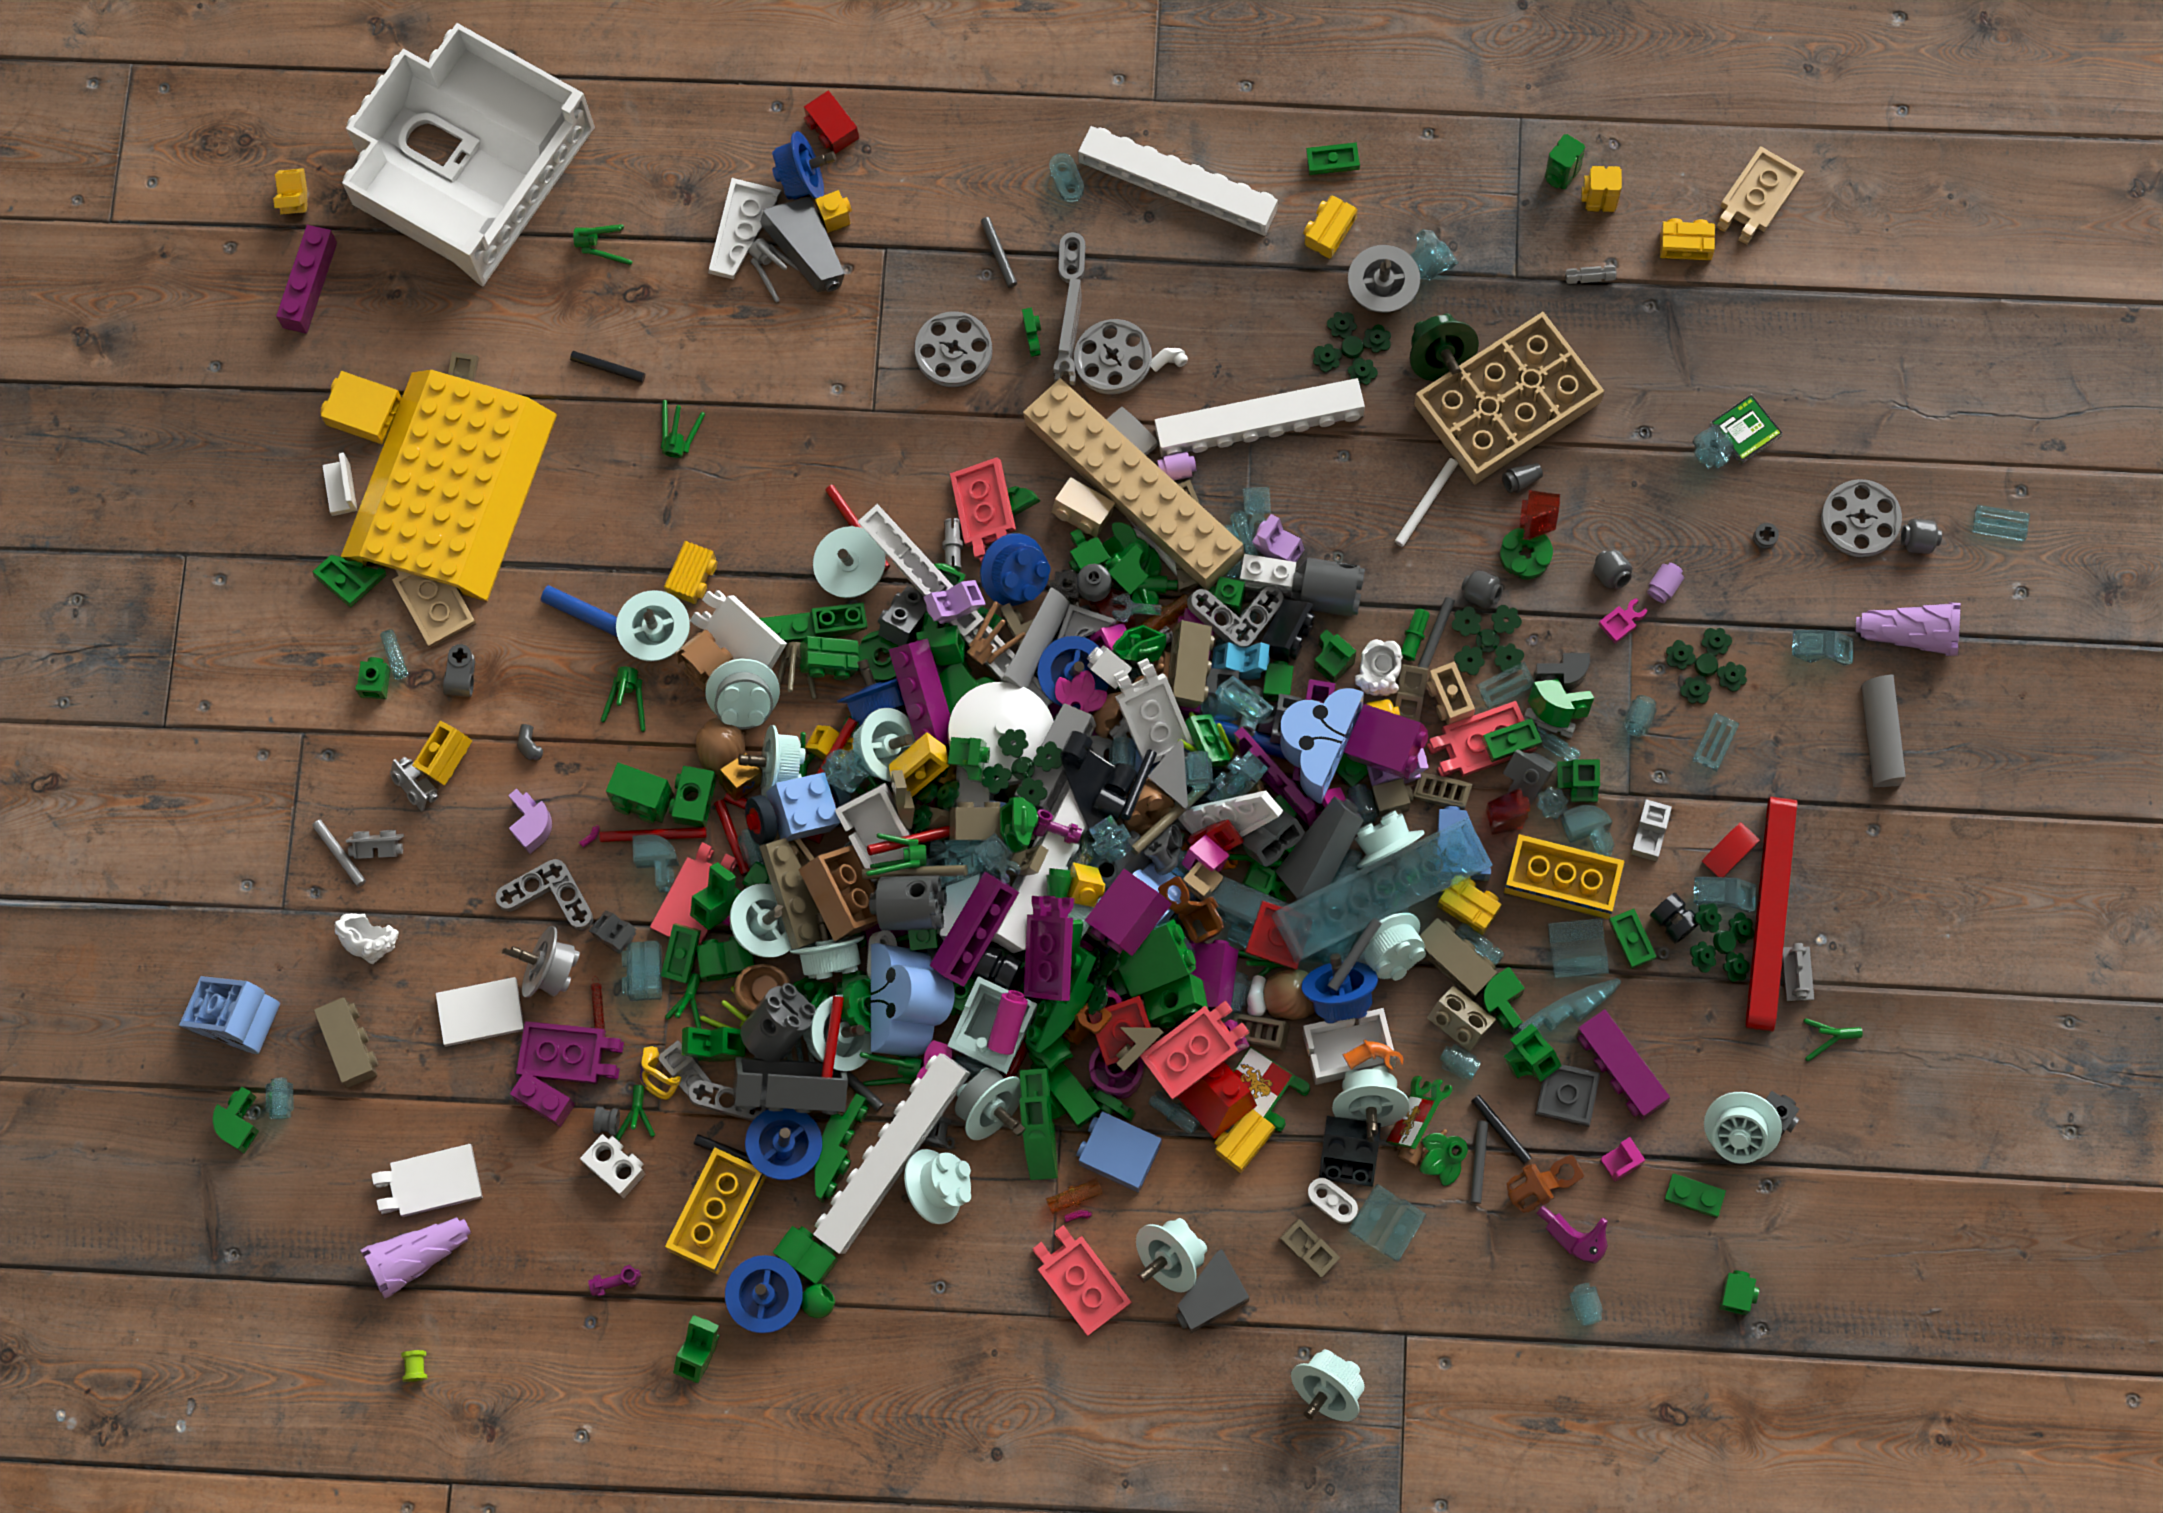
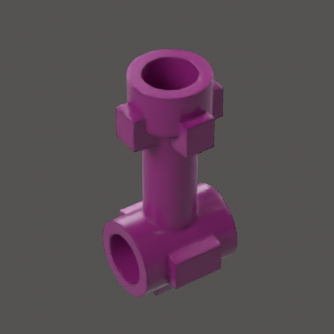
[1033,809,1082,844]
[588,1265,642,1297]

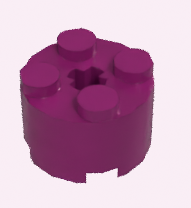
[1089,1046,1144,1100]

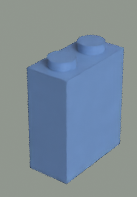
[1076,1111,1162,1193]

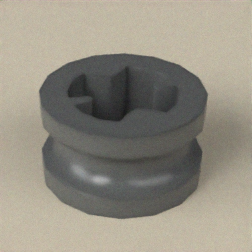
[1753,523,1779,549]

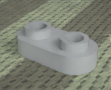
[1059,232,1085,283]

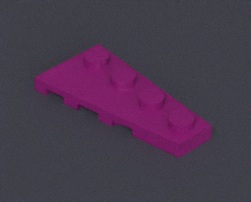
[1234,727,1317,827]

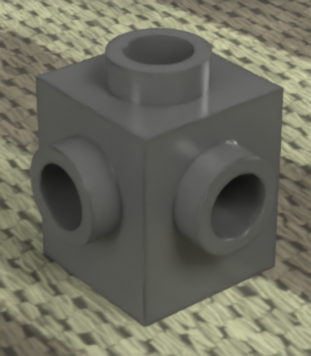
[1765,1091,1799,1136]

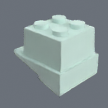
[947,976,1038,1074]

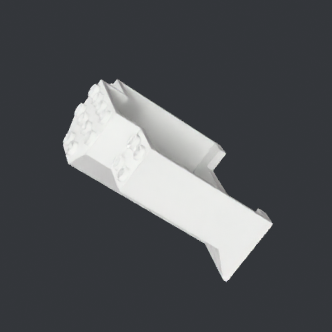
[342,23,595,286]

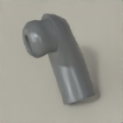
[517,724,543,761]

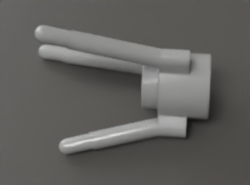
[748,238,798,302]

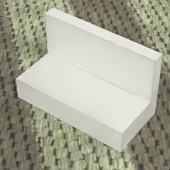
[323,453,358,516]

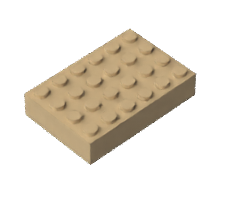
[1414,312,1604,485]

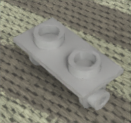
[390,757,439,812]
[346,830,404,859]
[1783,943,1814,1001]

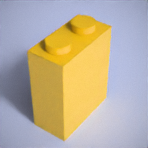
[320,371,402,445]

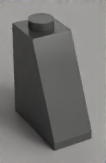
[1175,1249,1249,1333]

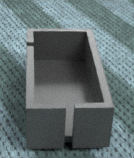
[733,1057,848,1115]

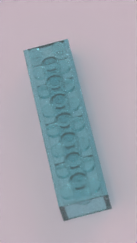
[1271,817,1493,964]

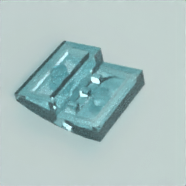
[1547,918,1609,978]
[1347,1184,1427,1261]

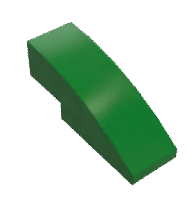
[1030,1062,1100,1129]

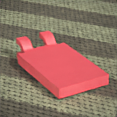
[950,457,1016,563]
[1427,701,1537,777]
[650,842,737,952]
[1140,1000,1249,1100]
[1032,1225,1132,1337]

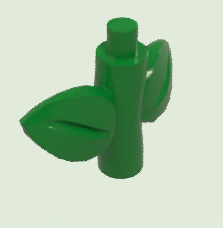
[1114,548,1178,614]

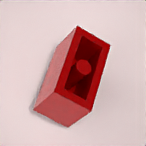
[804,90,859,154]

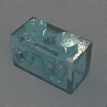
[1207,751,1269,802]

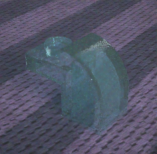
[1560,805,1615,857]
[633,835,680,893]

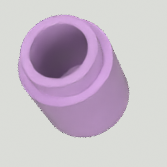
[1157,452,1197,481]
[1647,563,1684,603]

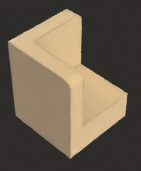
[1183,861,1223,901]

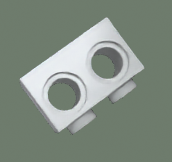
[1240,554,1296,597]
[1087,645,1132,689]
[580,1134,646,1199]

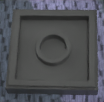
[1535,1064,1600,1127]

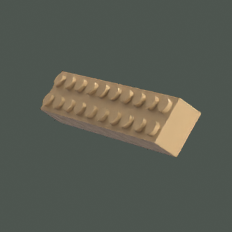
[1023,378,1244,591]

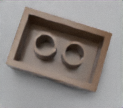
[798,845,878,942]

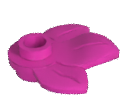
[1055,670,1107,713]

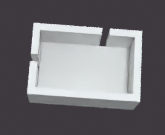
[835,783,913,882]
[1303,1008,1396,1085]

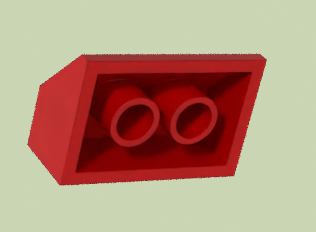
[1177,1062,1257,1139]

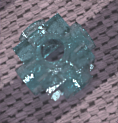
[1693,424,1734,469]
[821,749,870,793]
[1088,815,1132,863]

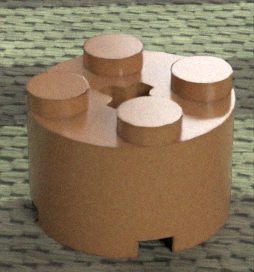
[674,629,733,691]
[1120,777,1175,837]

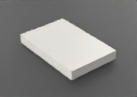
[436,977,524,1047]

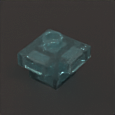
[1410,229,1459,281]

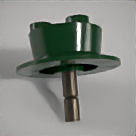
[1409,313,1479,381]

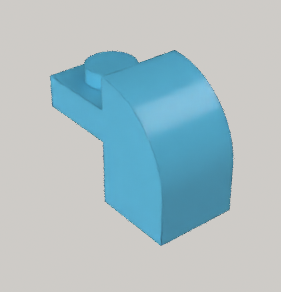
[1211,642,1270,680]

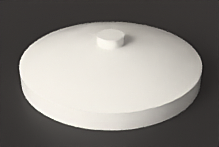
[948,682,1054,785]

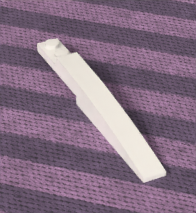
[858,504,1053,707]

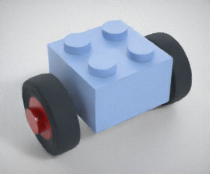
[745,772,851,844]

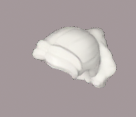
[1355,639,1402,696]
[334,914,399,964]

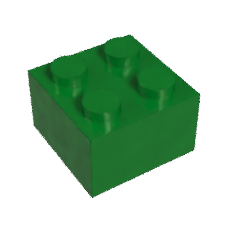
[606,762,674,824]

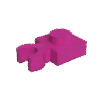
[1598,598,1647,644]

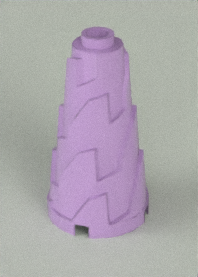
[1856,602,1961,656]
[360,1217,471,1299]

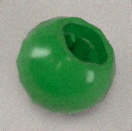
[801,1284,835,1319]

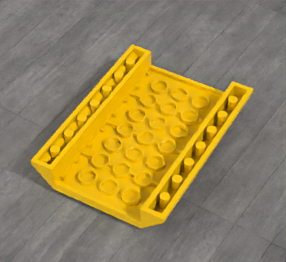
[341,370,557,602]

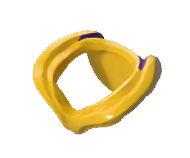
[640,1046,681,1100]

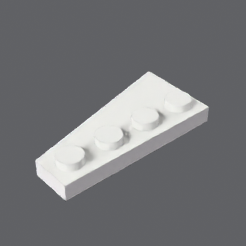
[708,178,781,279]
[1178,791,1283,837]

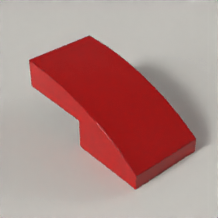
[1188,819,1244,852]
[1702,822,1761,880]

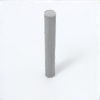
[312,820,366,887]

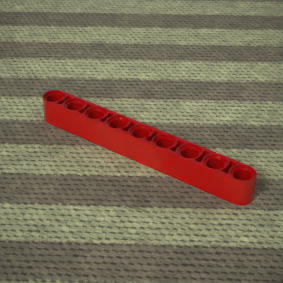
[1746,796,1797,1032]

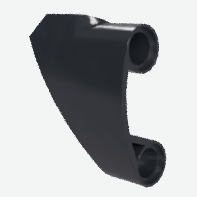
[1060,731,1137,837]

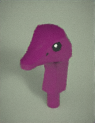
[1536,1206,1608,1264]

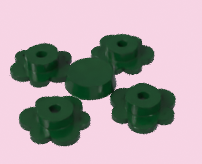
[1313,312,1391,385]
[1452,605,1524,675]
[1666,628,1747,704]
[982,729,1062,807]
[911,757,960,834]
[1690,903,1754,982]
[1085,948,1121,1015]

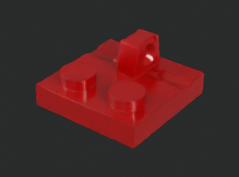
[1244,901,1314,970]
[1088,995,1156,1066]

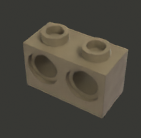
[1427,986,1496,1052]

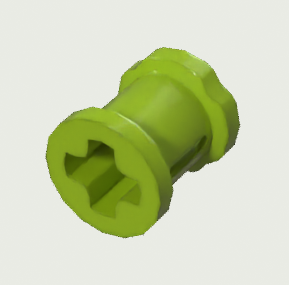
[401,1350,428,1382]

